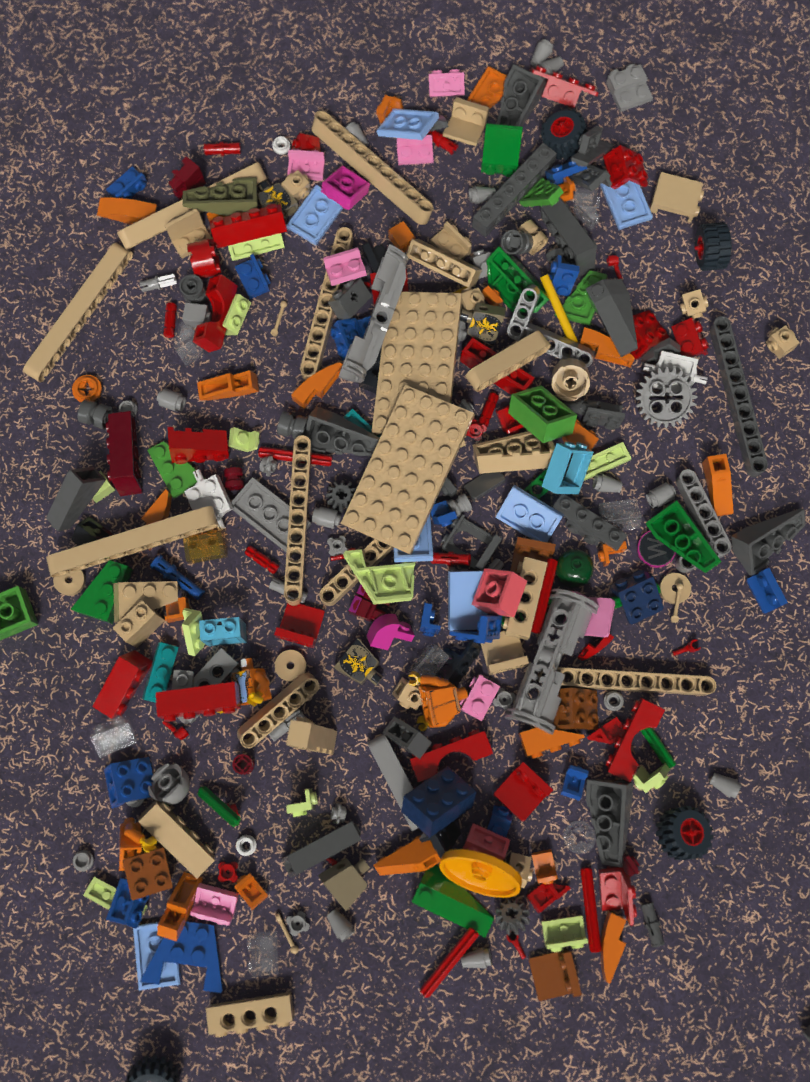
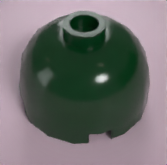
[555,549,594,588]

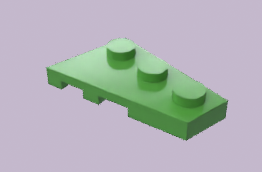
[519,177,564,207]
[555,270,607,326]
[147,441,205,499]

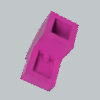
[366,614,415,650]

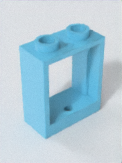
[542,441,594,494]
[199,617,247,646]

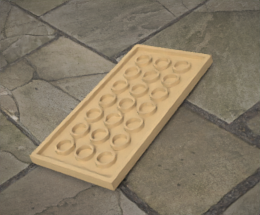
[372,292,462,435]
[341,385,475,555]

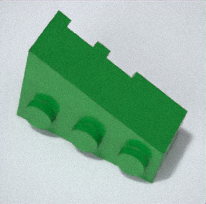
[71,560,133,624]

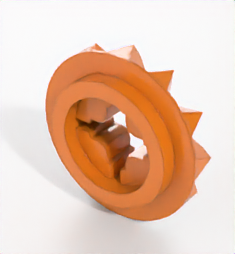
[72,375,103,402]

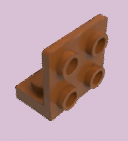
[510,537,556,583]
[554,688,599,730]
[123,843,173,900]
[528,949,582,1001]

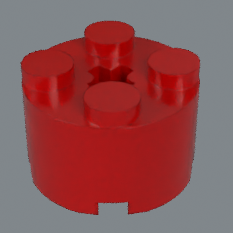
[187,238,222,279]

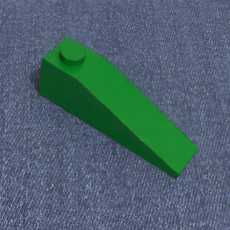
[645,500,722,573]
[412,865,494,938]

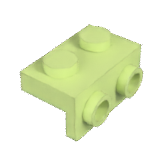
[222,294,251,335]
[182,608,205,656]
[633,764,670,793]
[286,789,318,817]
[541,915,588,952]

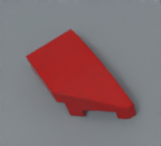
[577,634,614,661]
[587,716,625,744]
[526,883,571,913]

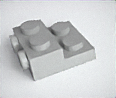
[606,64,653,112]

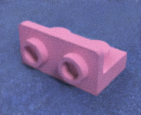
[428,70,465,97]
[397,135,434,165]
[323,248,367,286]
[460,674,500,722]

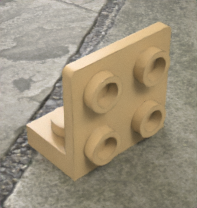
[443,97,490,146]
[165,208,212,259]
[481,631,529,675]

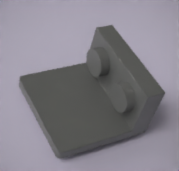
[582,399,625,430]

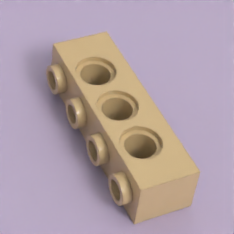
[406,239,482,288]
[503,557,548,641]
[206,992,294,1037]

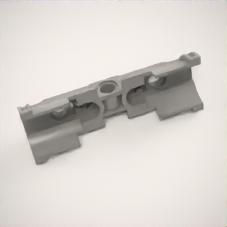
[338,244,408,383]
[504,589,599,735]

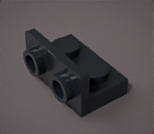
[419,821,461,857]

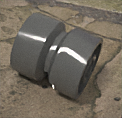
[501,230,533,255]
[179,274,207,304]
[77,399,113,430]
[277,411,309,439]

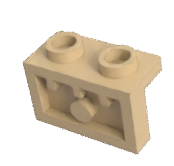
[431,221,472,260]

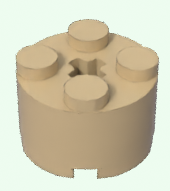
[552,358,590,401]

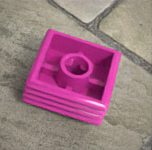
[321,165,370,210]

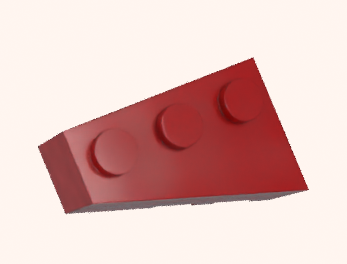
[167,427,229,464]
[92,650,153,719]

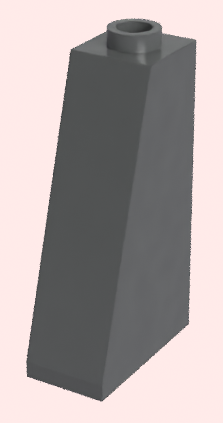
[46,467,106,531]
[281,822,361,878]

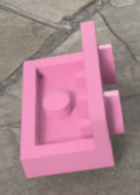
[287,149,325,181]
[190,883,239,925]

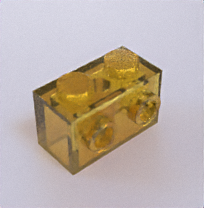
[183,530,227,564]

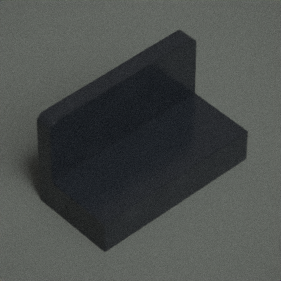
[362,242,386,273]
[72,517,114,546]

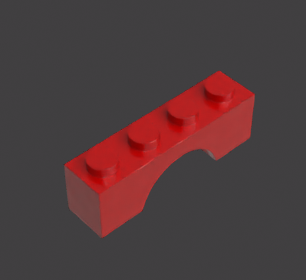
[192,274,238,352]
[605,697,665,783]
[410,729,493,782]

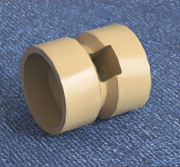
[517,220,548,255]

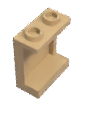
[650,172,704,223]
[113,601,165,648]

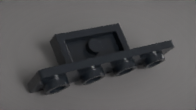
[428,640,481,688]

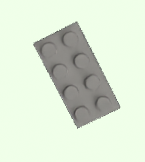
[231,477,311,553]

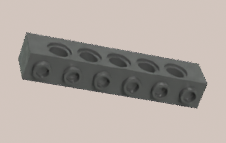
[472,143,557,238]

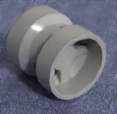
[447,493,472,518]

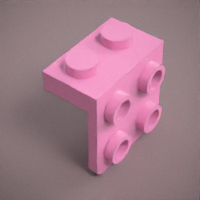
[563,591,615,637]

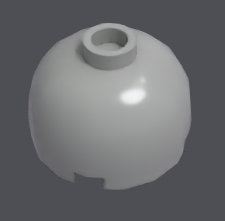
[148,763,190,805]

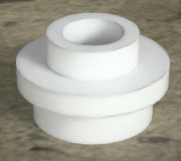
[272,136,290,155]
[236,835,257,856]

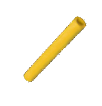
[540,274,578,342]

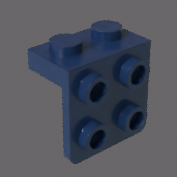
[610,569,664,624]

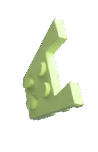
[343,549,415,605]

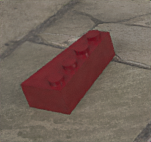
[106,411,143,497]

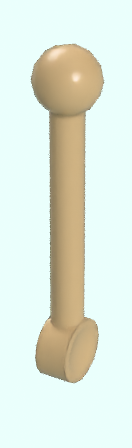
[271,301,287,336]
[670,583,684,623]
[275,913,299,954]

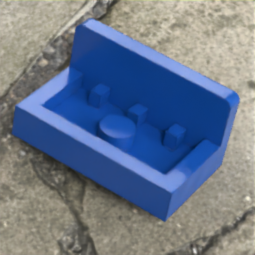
[545,160,587,185]
[549,255,580,297]

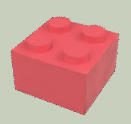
[471,568,527,618]

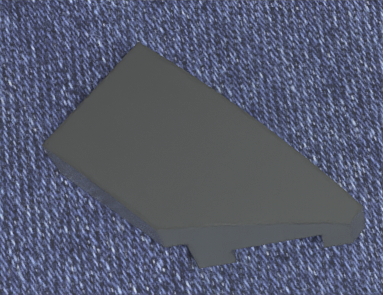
[430,113,448,131]
[641,338,681,364]

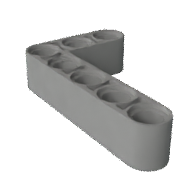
[507,285,595,367]
[675,469,732,573]

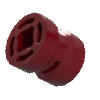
[224,467,244,491]
[232,754,255,775]

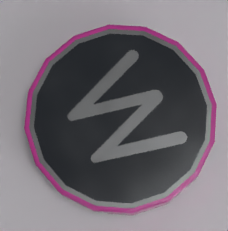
[637,531,676,568]

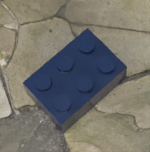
[401,766,476,838]

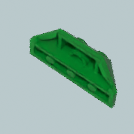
[486,246,550,313]

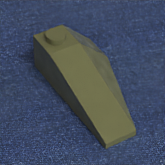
[183,177,258,216]

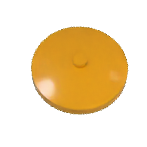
[439,849,522,898]

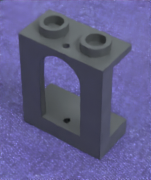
[441,515,502,571]

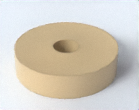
[53,570,86,596]
[659,573,691,604]
[275,650,307,682]

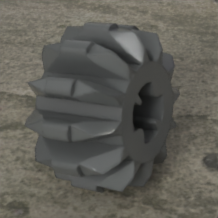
[326,480,356,513]
[495,898,530,935]

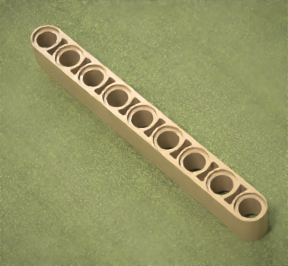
[311,111,433,225]
[117,162,267,250]
[300,227,353,380]
[23,243,133,382]
[284,435,312,606]
[46,506,218,577]
[538,667,716,696]

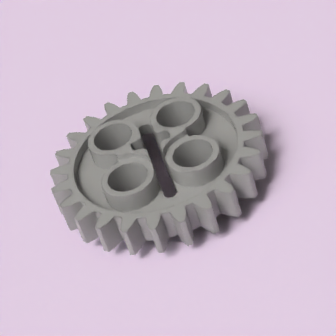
[635,367,698,428]

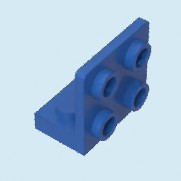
[449,615,502,644]
[104,757,153,809]

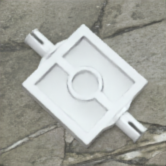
[643,351,708,393]
[184,469,233,531]

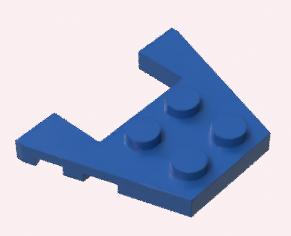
[140,921,222,993]

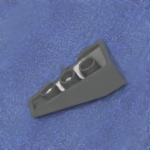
[497,64,546,127]
[586,279,638,357]
[302,406,380,456]
[731,508,806,576]
[586,779,633,868]

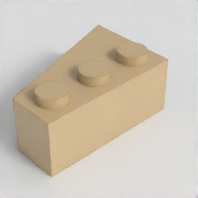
[113,581,178,623]

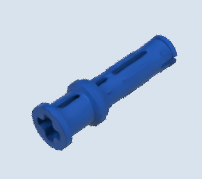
[150,554,205,600]

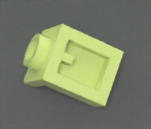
[228,427,260,452]

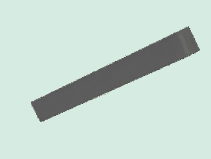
[710,316,768,477]

